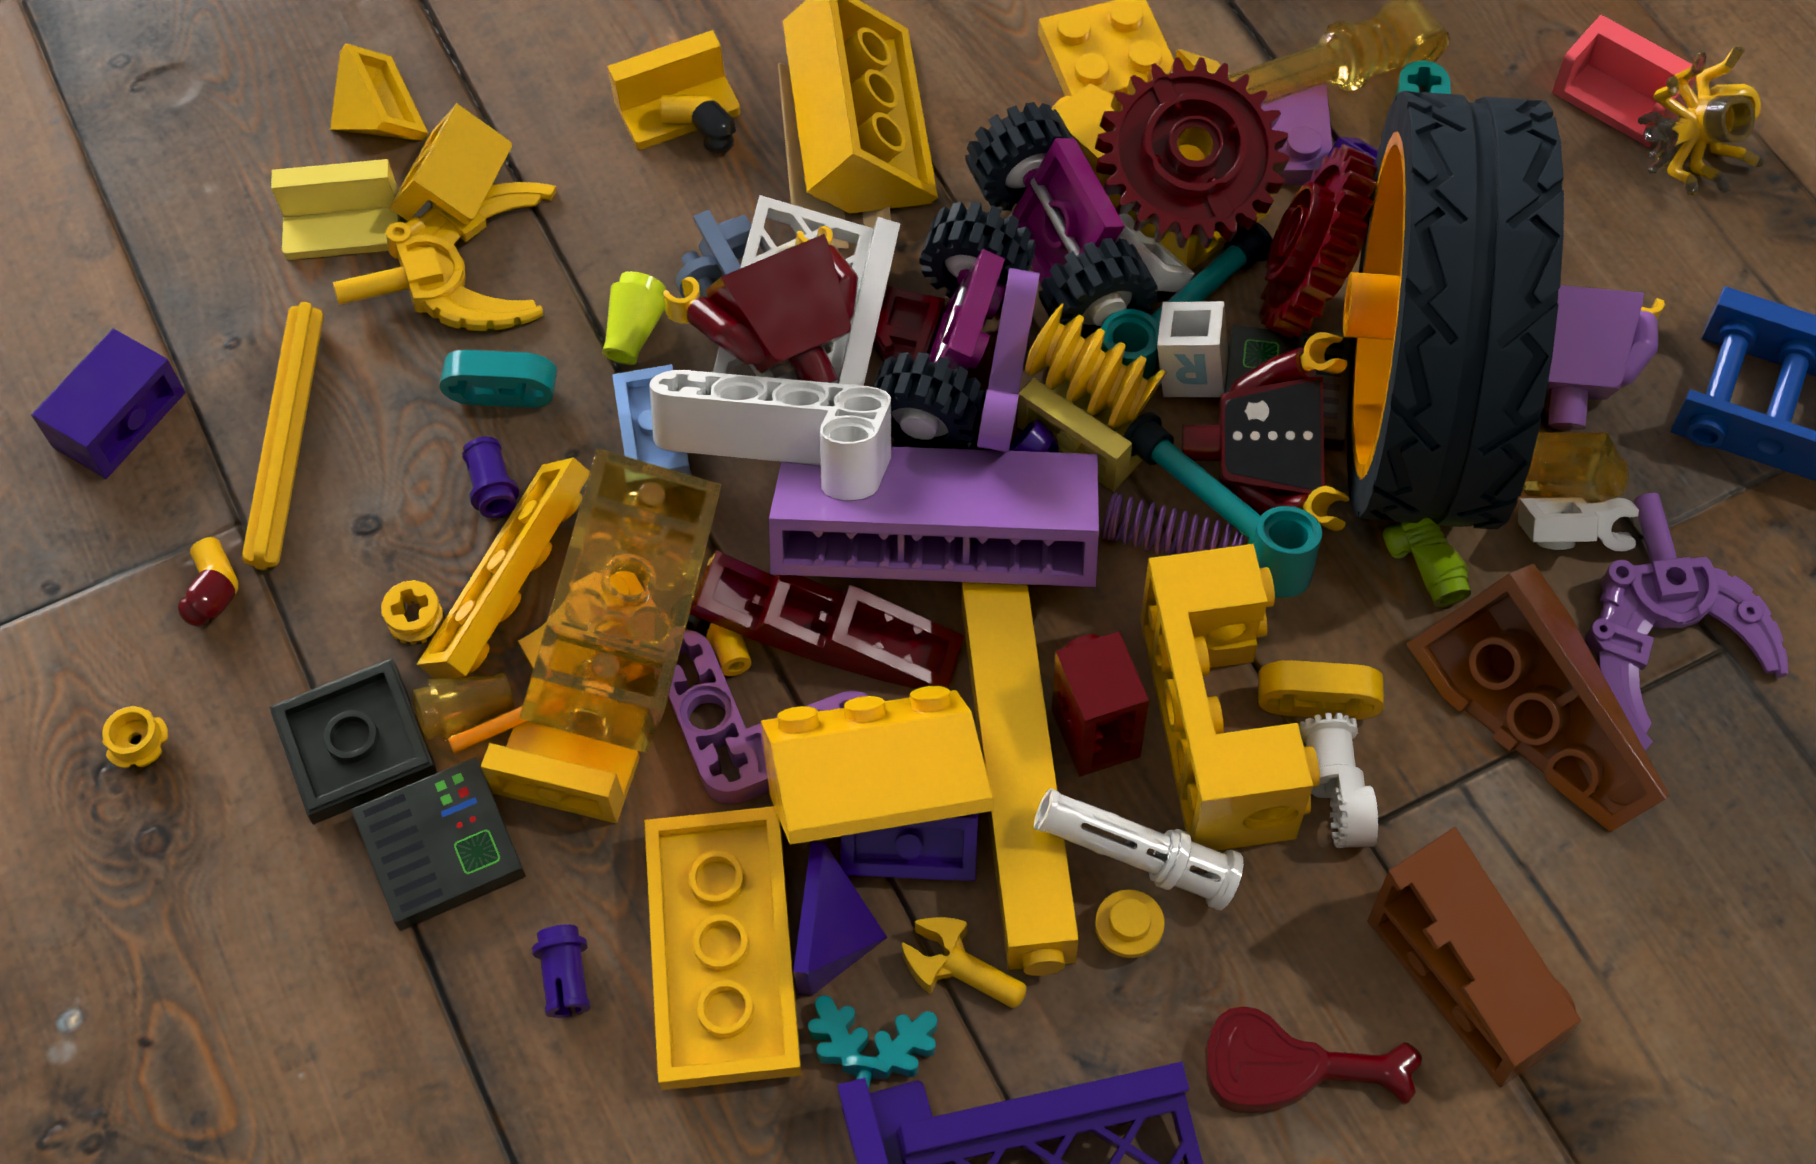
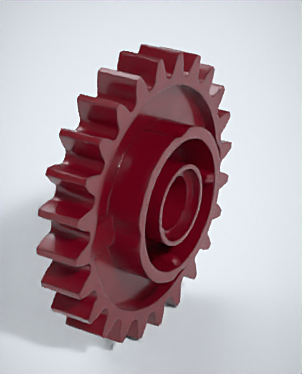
[1095,57,1289,248]
[1259,144,1378,338]

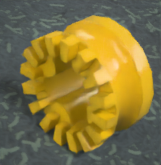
[381,580,444,645]

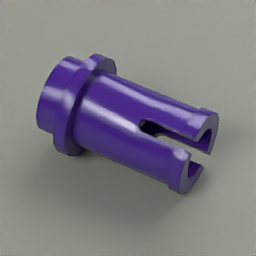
[462,437,519,518]
[532,924,591,1018]

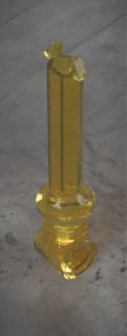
[1228,0,1450,106]

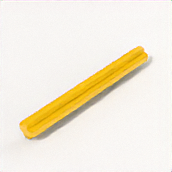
[242,302,324,570]

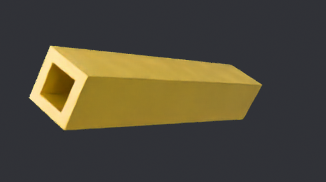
[962,582,1079,976]

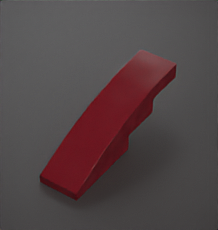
[689,550,964,689]

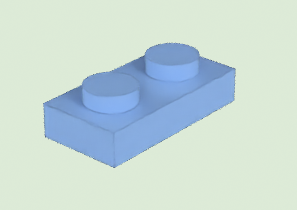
[612,364,692,489]

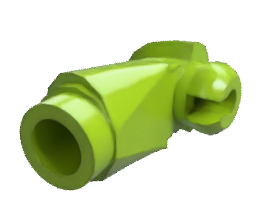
[1382,517,1471,607]

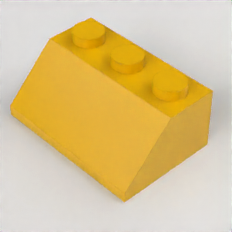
[761,686,994,845]

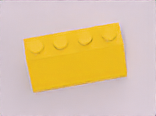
[783,0,938,214]

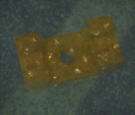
[519,448,722,753]

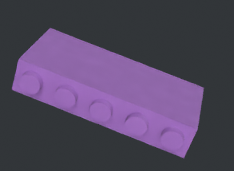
[769,447,1099,587]

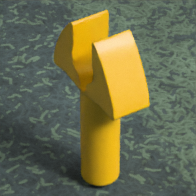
[902,917,1027,1008]

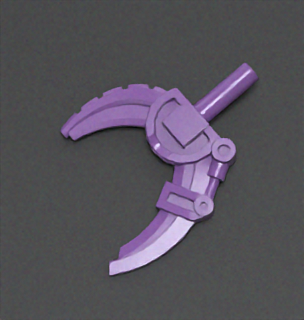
[1585,493,1788,751]

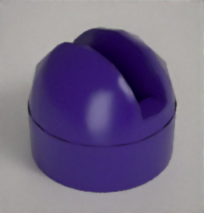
[1009,419,1059,453]

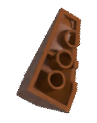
[1406,564,1670,832]

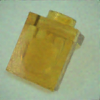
[1523,432,1629,503]

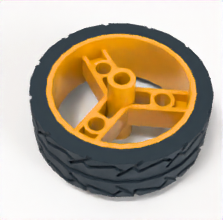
[1343,91,1564,529]

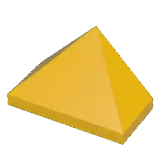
[330,43,428,141]

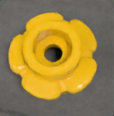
[102,706,168,768]

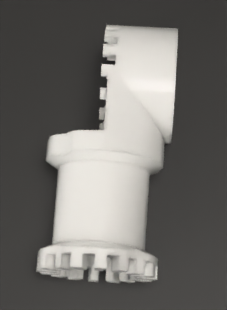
[1299,713,1378,848]

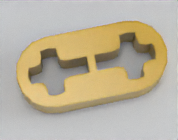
[1258,660,1384,720]

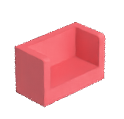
[1552,15,1700,148]

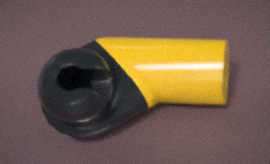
[660,94,736,153]
[669,598,752,676]

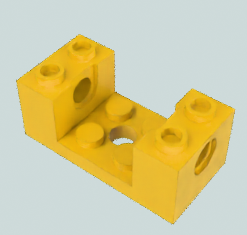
[1140,544,1320,851]

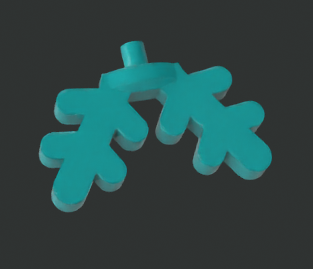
[808,995,937,1090]

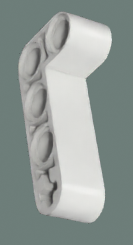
[649,370,891,500]

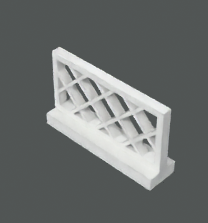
[713,195,900,386]

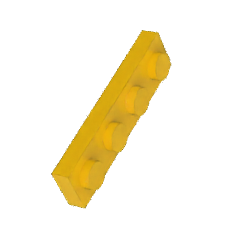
[416,457,591,679]

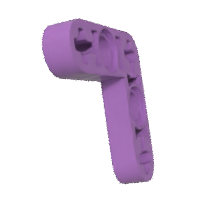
[977,268,1040,452]
[655,630,868,805]

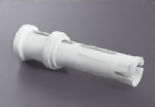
[1034,788,1243,910]

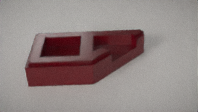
[873,286,945,363]

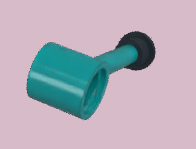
[1101,221,1273,380]
[1123,412,1322,597]

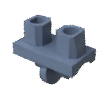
[675,210,759,298]

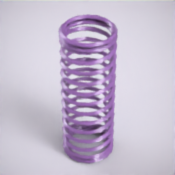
[1101,492,1246,556]

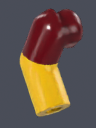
[178,537,239,627]

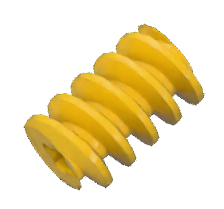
[1025,303,1167,431]

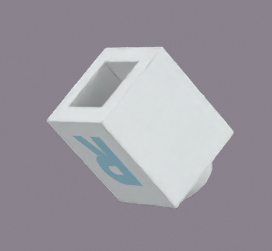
[1157,301,1229,397]

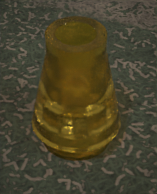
[412,672,514,742]

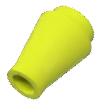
[602,271,666,365]

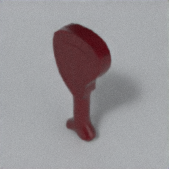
[1205,1007,1422,1113]

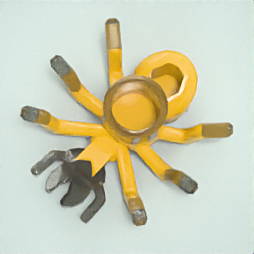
[1638,45,1764,197]

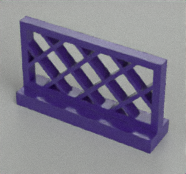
[896,1062,1203,1164]

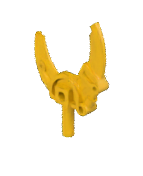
[333,182,556,331]

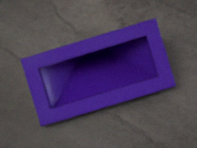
[793,841,887,996]

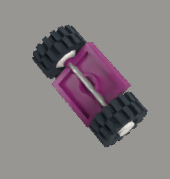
[965,102,1158,339]
[873,202,1036,449]

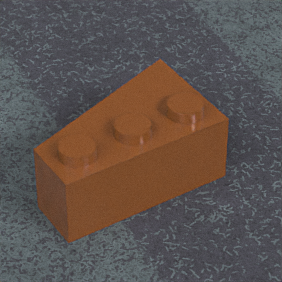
[1367,826,1581,1088]

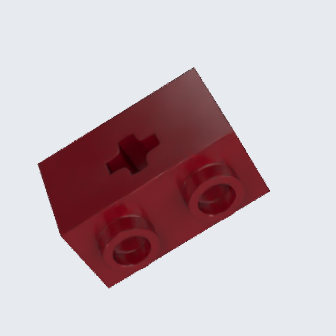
[1052,631,1149,777]

